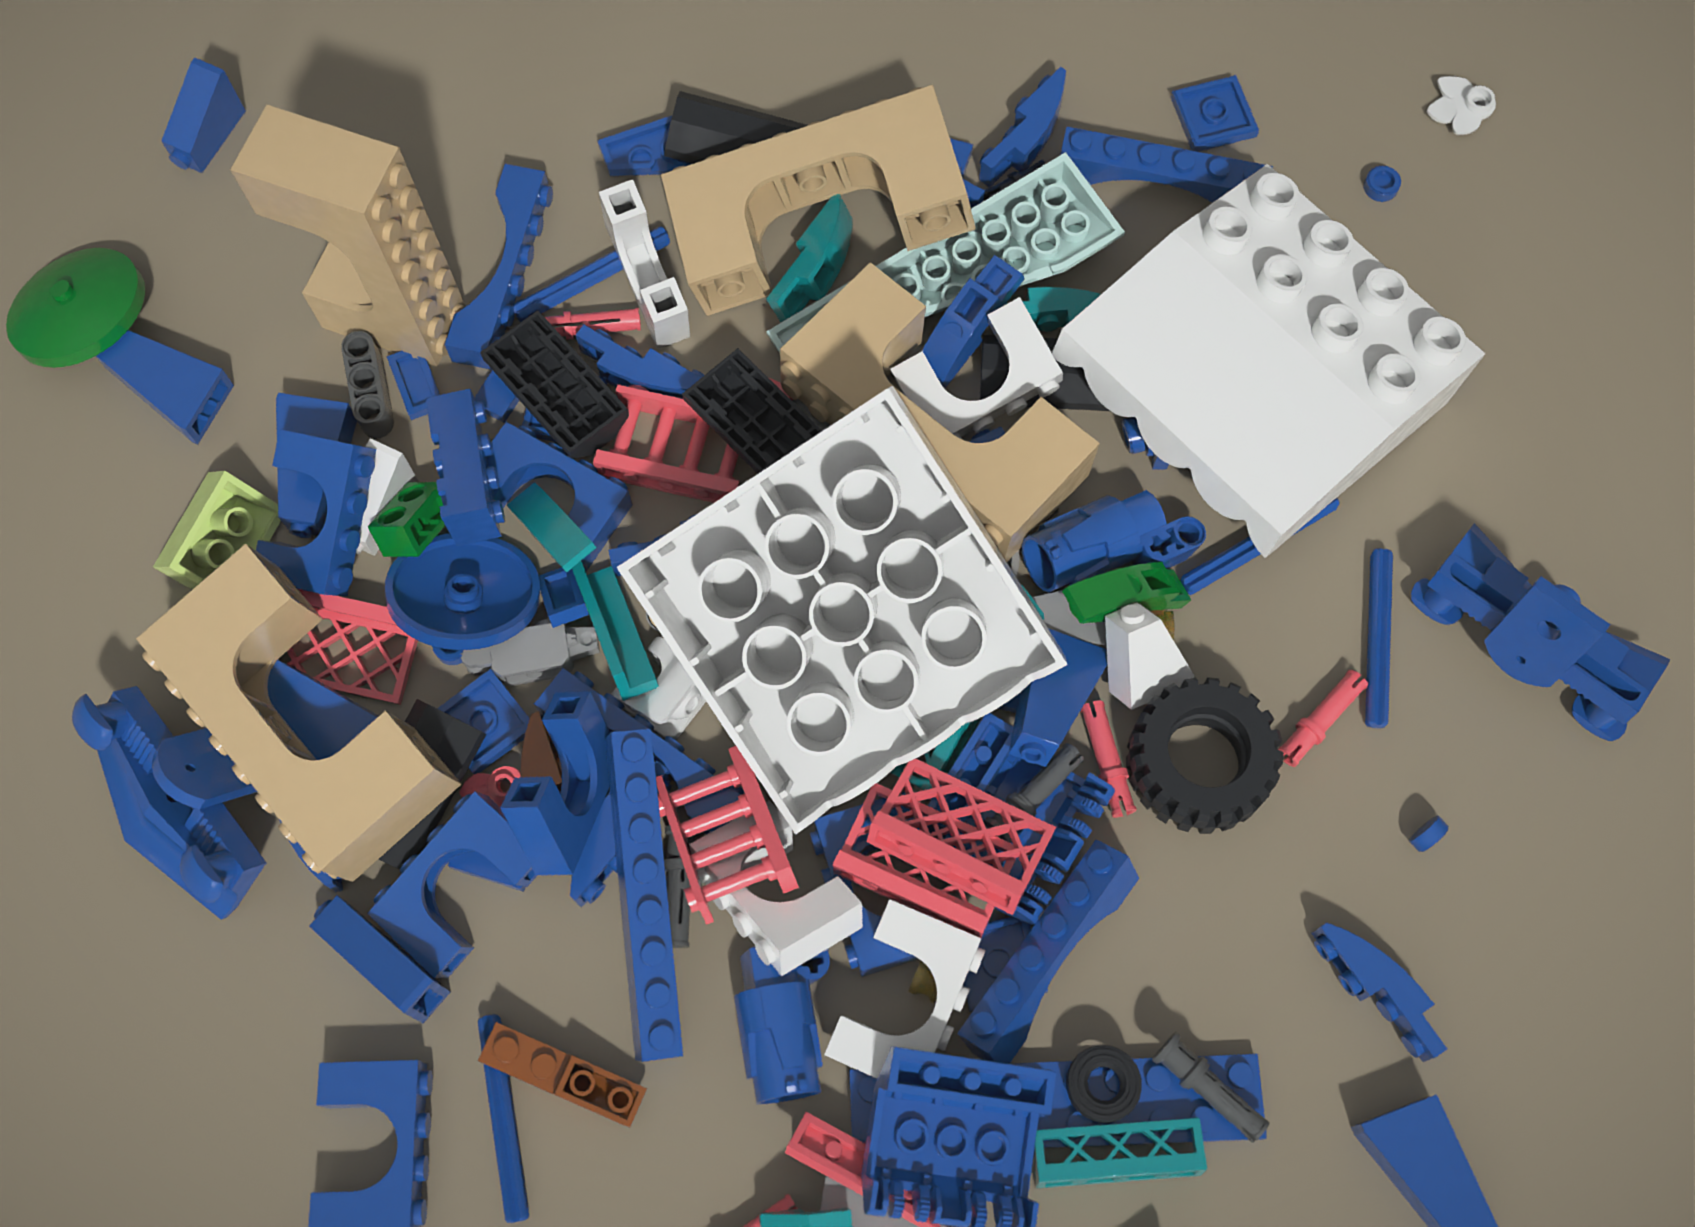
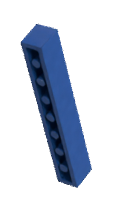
[605,729,683,1062]

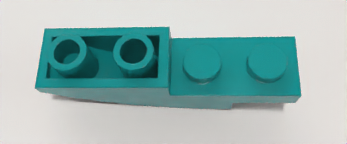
[766,194,853,322]
[1005,287,1101,332]

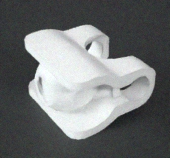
[611,637,706,739]

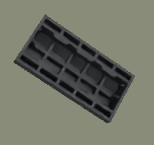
[664,91,807,164]
[480,311,629,459]
[980,335,1110,411]
[682,348,822,474]
[378,699,486,869]

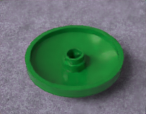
[6,248,145,368]

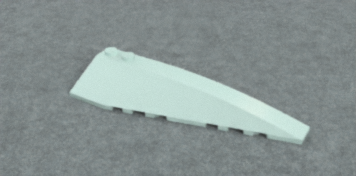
[766,152,1125,353]

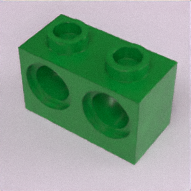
[368,482,445,557]

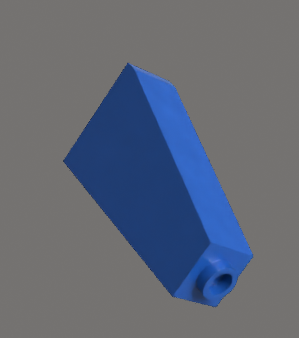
[96,330,234,445]
[276,393,357,538]
[1008,628,1108,767]
[267,660,379,760]
[309,895,450,1024]
[1351,1094,1498,1227]

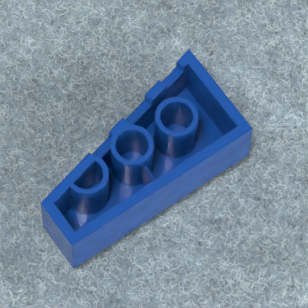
[426,389,505,546]

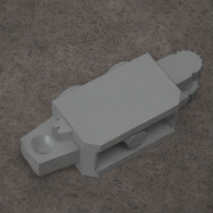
[460,619,600,687]

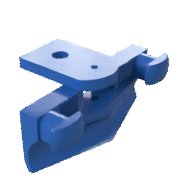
[1411,523,1670,741]
[72,686,266,920]

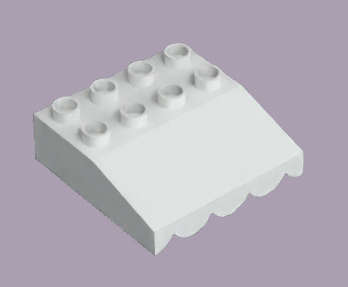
[1052,164,1485,558]
[617,386,1067,834]

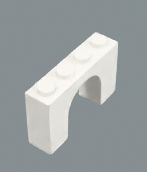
[599,179,690,350]
[890,297,1063,439]
[689,800,863,976]
[824,899,986,1079]

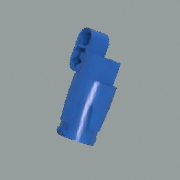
[1022,490,1206,592]
[734,947,830,1105]

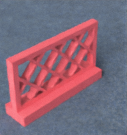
[287,588,418,705]
[867,759,1056,915]
[833,783,1016,938]

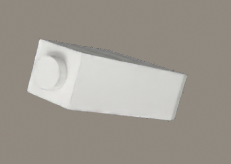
[356,438,419,556]
[1105,602,1194,710]

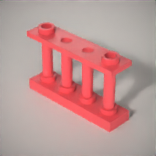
[593,385,740,503]
[656,746,799,925]

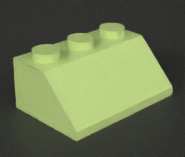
[153,471,281,589]

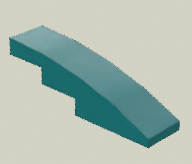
[507,482,597,572]

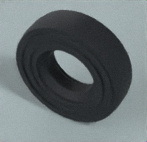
[1066,1045,1142,1123]

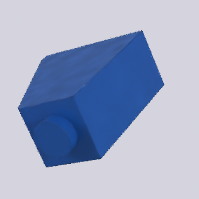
[161,57,246,173]

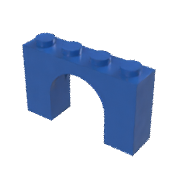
[487,422,633,572]
[256,429,376,596]
[500,691,610,875]
[367,791,538,978]
[809,792,918,977]
[308,1060,433,1227]

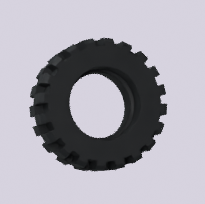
[1126,677,1284,834]

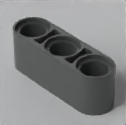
[341,331,394,439]

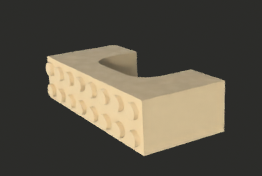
[661,85,976,316]
[230,105,466,367]
[780,262,1100,562]
[136,544,461,882]

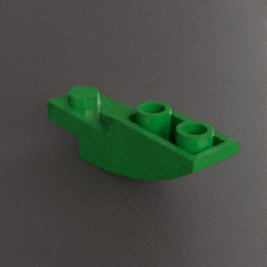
[1062,562,1191,624]

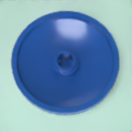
[385,533,540,650]

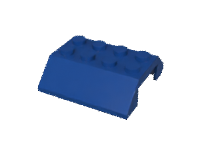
[916,713,1116,925]
[861,1046,1057,1227]

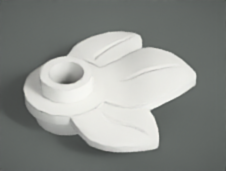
[1426,76,1496,135]

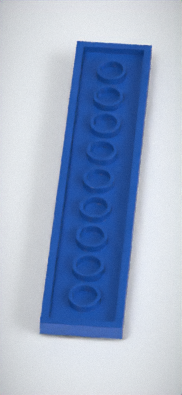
[849,1054,1267,1148]

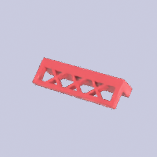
[785,1112,941,1227]

